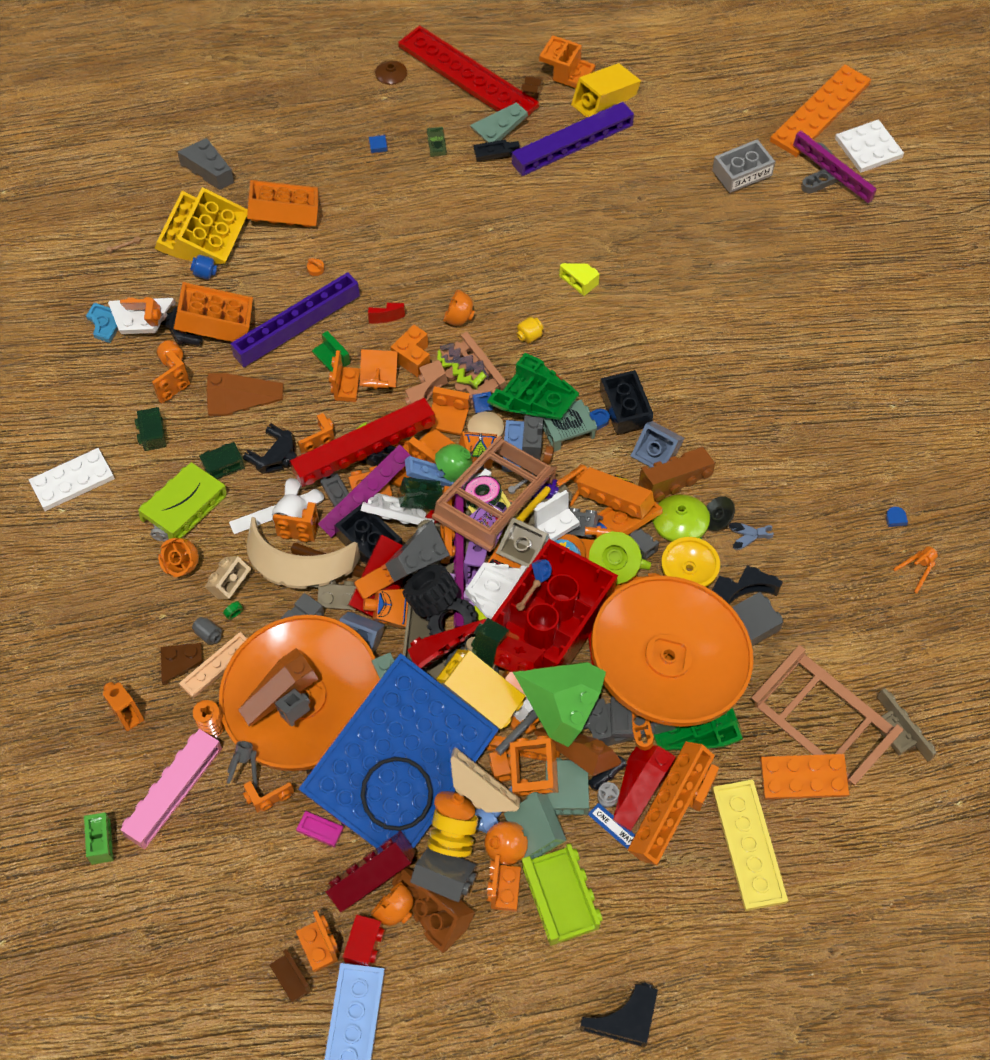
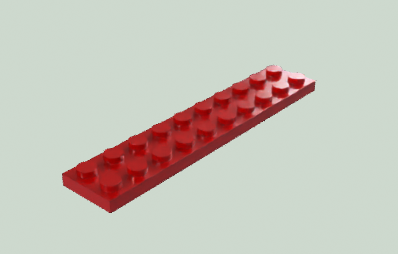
[398,25,539,124]

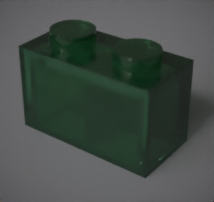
[135,407,167,451]
[199,442,245,480]
[397,477,443,510]
[471,618,509,668]

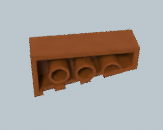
[638,447,715,502]

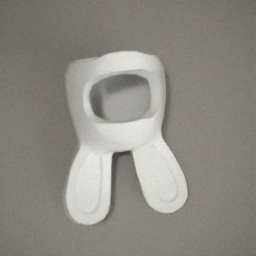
[272,478,324,523]

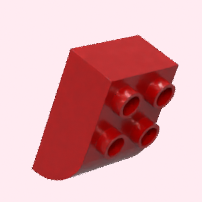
[485,539,618,668]

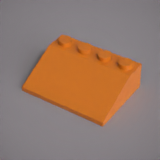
[247,180,318,227]
[174,282,253,342]

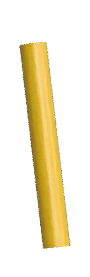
[516,486,551,522]

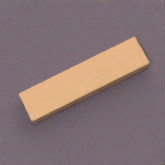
[179,632,247,699]

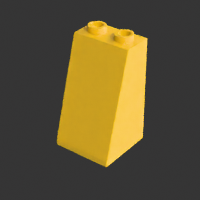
[571,63,641,118]
[435,649,526,729]

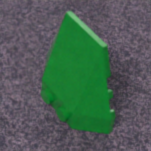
[487,353,579,420]
[654,707,743,751]

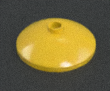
[661,537,720,587]

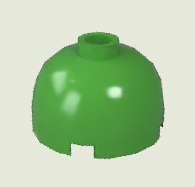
[435,444,473,482]

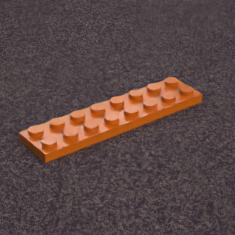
[770,64,871,157]

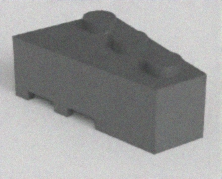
[177,138,234,190]
[385,520,449,582]

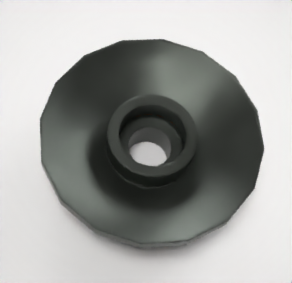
[706,496,735,531]

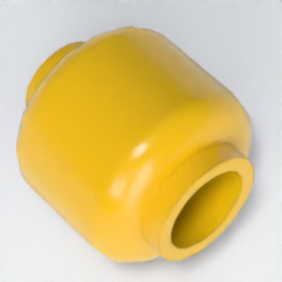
[516,317,544,343]

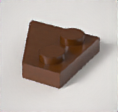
[161,643,203,685]

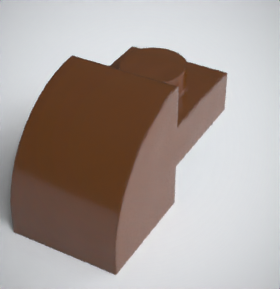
[521,76,544,99]

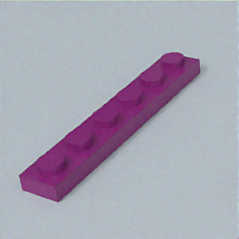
[793,131,877,203]
[318,444,412,537]

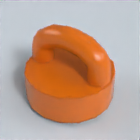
[307,258,324,276]

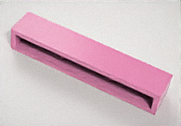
[120,729,222,850]

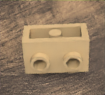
[204,556,251,599]

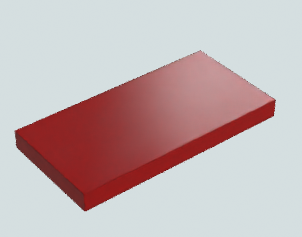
[348,535,405,618]

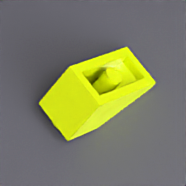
[559,263,600,296]

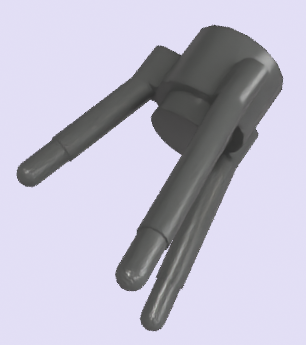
[227,741,258,790]

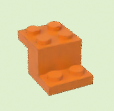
[539,35,595,88]

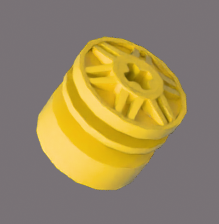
[427,809,479,857]

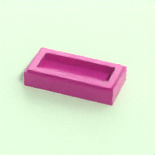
[296,811,344,848]

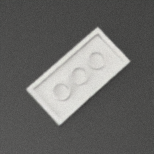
[29,448,115,511]

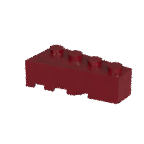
[325,830,415,912]

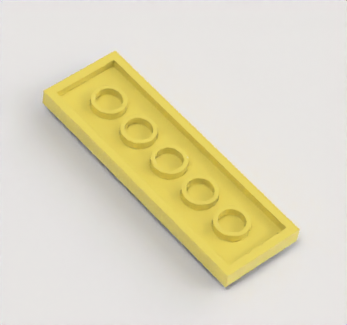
[712,780,788,911]

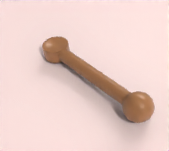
[106,237,141,253]
[516,580,541,611]

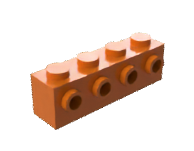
[577,467,655,519]

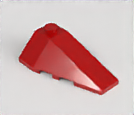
[407,619,489,670]
[613,743,676,832]

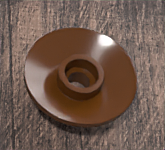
[375,60,407,85]

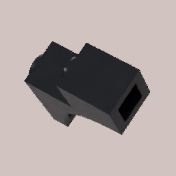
[712,565,783,605]

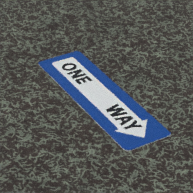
[588,803,635,849]

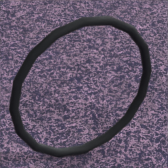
[360,757,433,831]

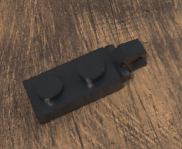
[473,139,520,162]

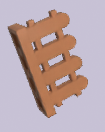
[436,331,507,406]

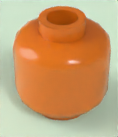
[157,340,183,366]

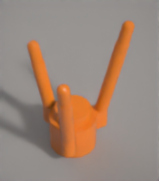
[557,464,588,506]
[893,546,938,593]

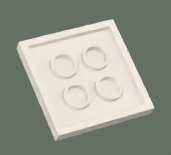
[835,119,904,173]

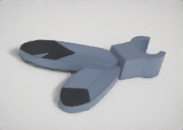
[729,522,774,550]

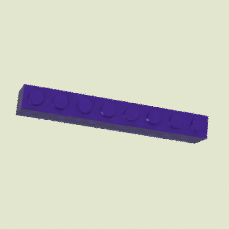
[512,102,634,176]
[230,272,360,368]

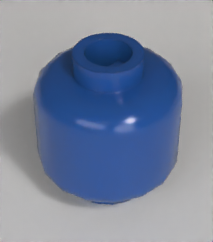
[190,255,217,280]

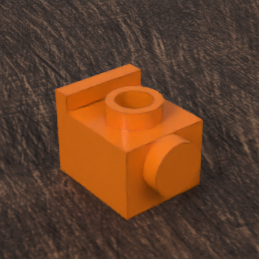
[489,750,512,783]

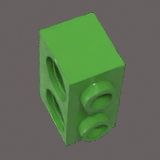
[84,812,113,865]

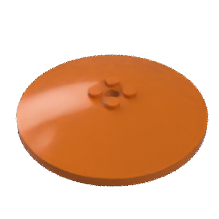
[591,576,753,727]
[219,615,380,771]

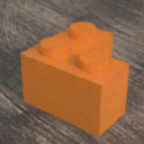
[390,325,430,378]

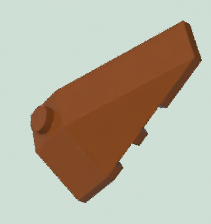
[207,373,284,416]
[238,648,318,727]
[534,727,621,776]
[392,867,475,953]

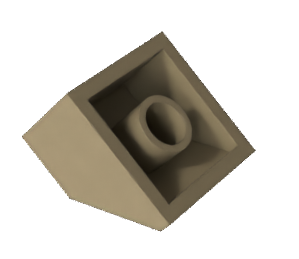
[496,517,550,568]

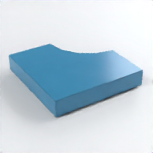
[86,303,118,343]

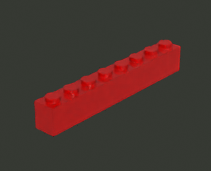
[290,398,436,487]

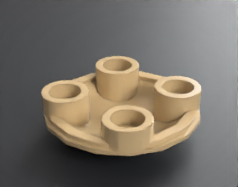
[468,411,504,438]

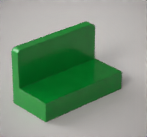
[312,331,350,372]

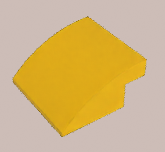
[154,187,248,264]

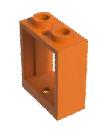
[510,736,558,797]

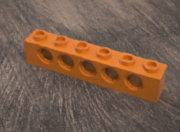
[628,742,715,865]

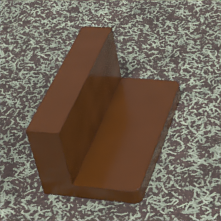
[269,948,312,1004]

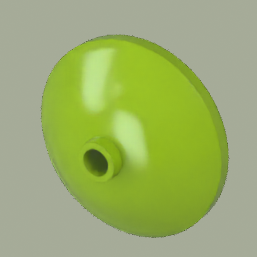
[653,495,710,542]

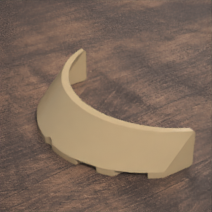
[247,517,360,589]

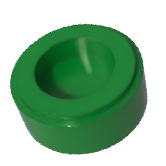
[223,601,243,620]

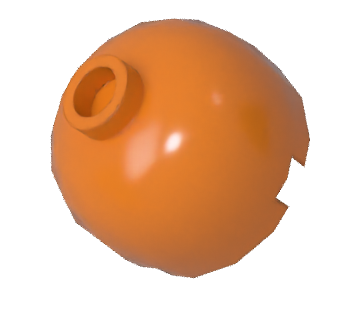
[443,289,475,326]
[158,538,199,577]
[484,821,528,865]
[371,882,413,926]

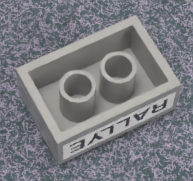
[712,139,775,193]

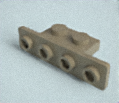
[308,580,356,610]
[877,688,936,762]

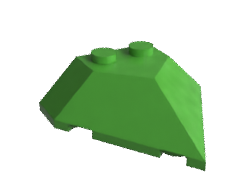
[513,662,606,747]

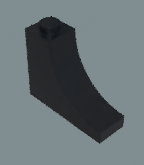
[579,983,658,1048]

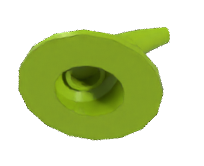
[589,531,651,584]

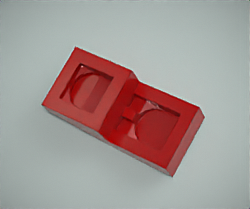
[368,302,405,324]

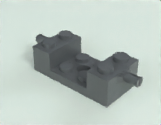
[583,698,676,746]

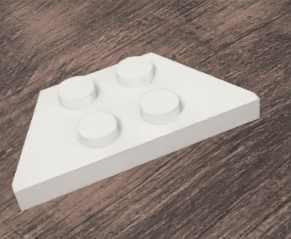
[109,298,176,334]
[361,493,434,525]
[465,563,527,621]

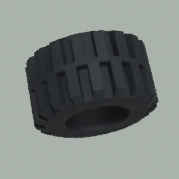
[403,564,458,617]
[427,598,479,648]

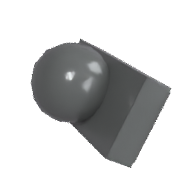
[610,697,633,738]

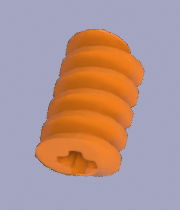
[193,700,224,738]

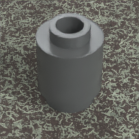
[192,617,222,645]

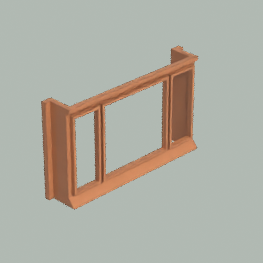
[432,436,557,552]
[751,644,904,787]

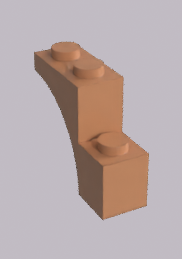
[404,360,448,405]

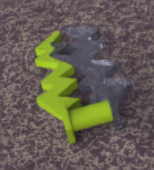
[437,343,489,390]

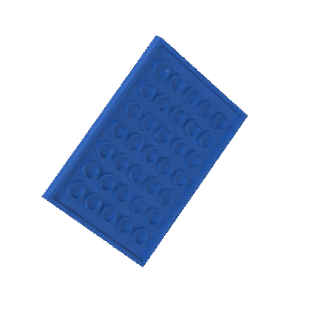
[298,653,499,849]

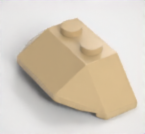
[451,747,520,813]

